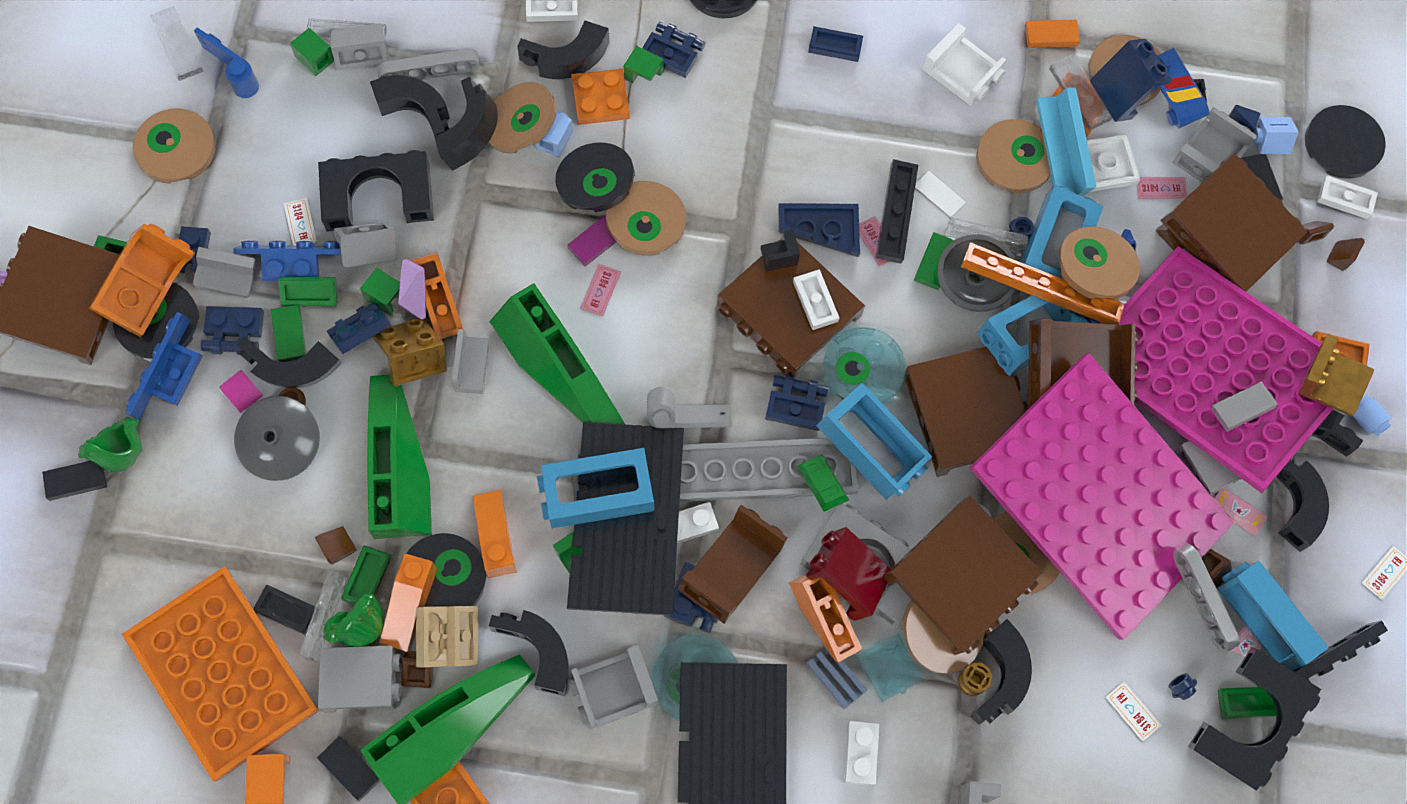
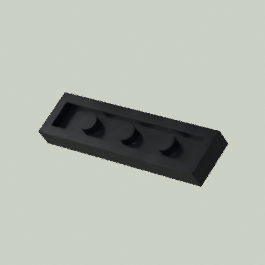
[875,159,919,264]
[1292,620,1388,682]

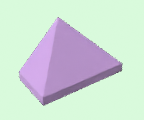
[398,259,426,319]

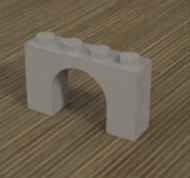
[800,504,911,628]

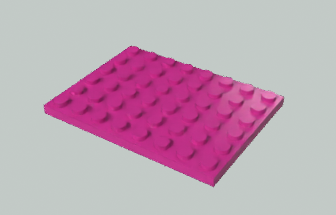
[1118,246,1333,493]
[970,353,1235,640]

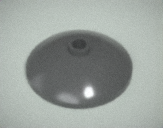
[937,234,1016,312]
[234,396,320,481]

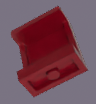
[806,527,891,621]

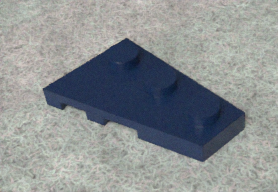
[778,203,860,257]

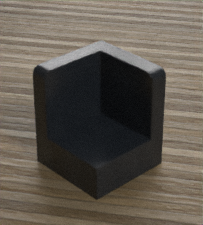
[760,229,800,272]

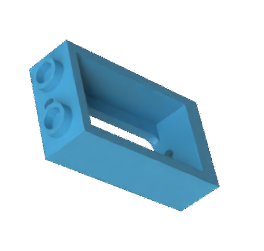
[1021,185,1103,279]
[976,295,1089,376]
[816,383,932,500]
[537,448,654,529]
[1216,561,1329,670]

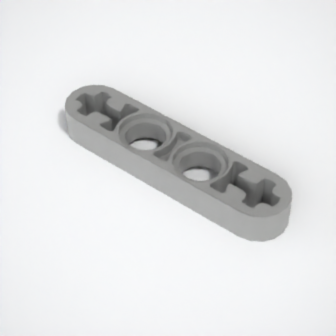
[377,49,480,80]
[1173,544,1240,653]

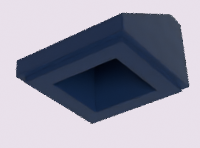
[1228,105,1261,132]

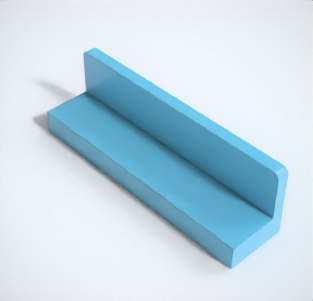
[1036,88,1096,196]

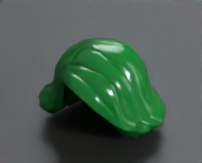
[78,416,142,472]
[323,593,384,647]

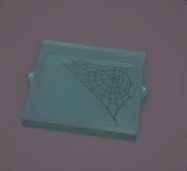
[857,634,924,702]

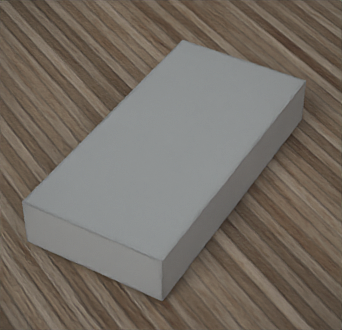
[1211,382,1278,432]

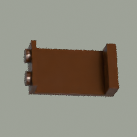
[677,505,788,624]

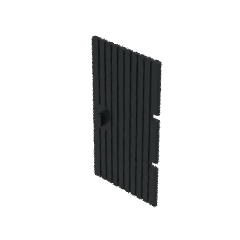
[567,422,684,616]
[678,662,787,804]

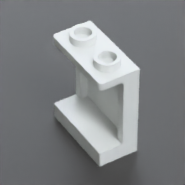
[922,23,1007,106]

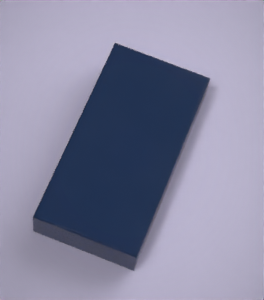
[808,26,863,62]

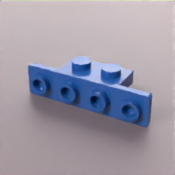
[233,241,341,281]
[126,312,203,420]

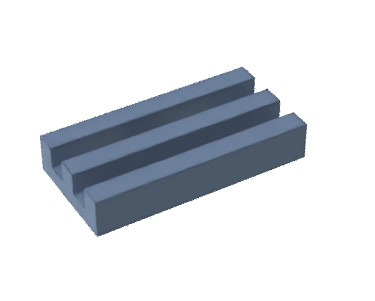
[806,647,867,709]

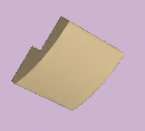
[416,606,478,667]

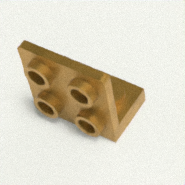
[372,318,447,387]
[1298,333,1374,416]

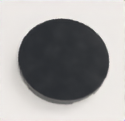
[1305,105,1386,179]

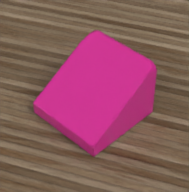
[219,370,263,413]

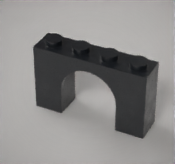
[318,150,434,232]
[1188,647,1322,791]

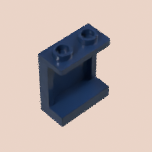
[1090,39,1172,122]

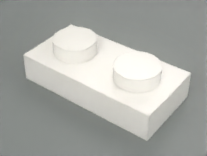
[526,0,578,22]
[1317,176,1378,219]
[793,269,839,330]
[677,502,719,544]
[845,721,879,786]

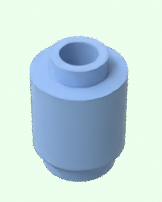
[1352,394,1392,436]

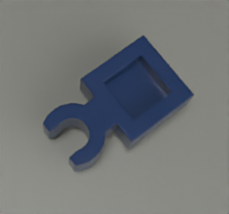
[179,226,211,273]

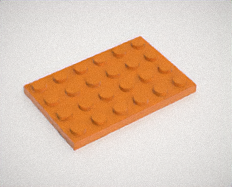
[122,566,320,782]

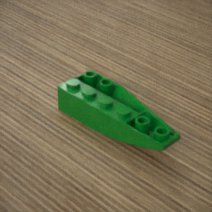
[489,283,625,425]
[367,374,432,539]
[360,654,536,804]

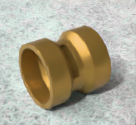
[958,662,992,696]

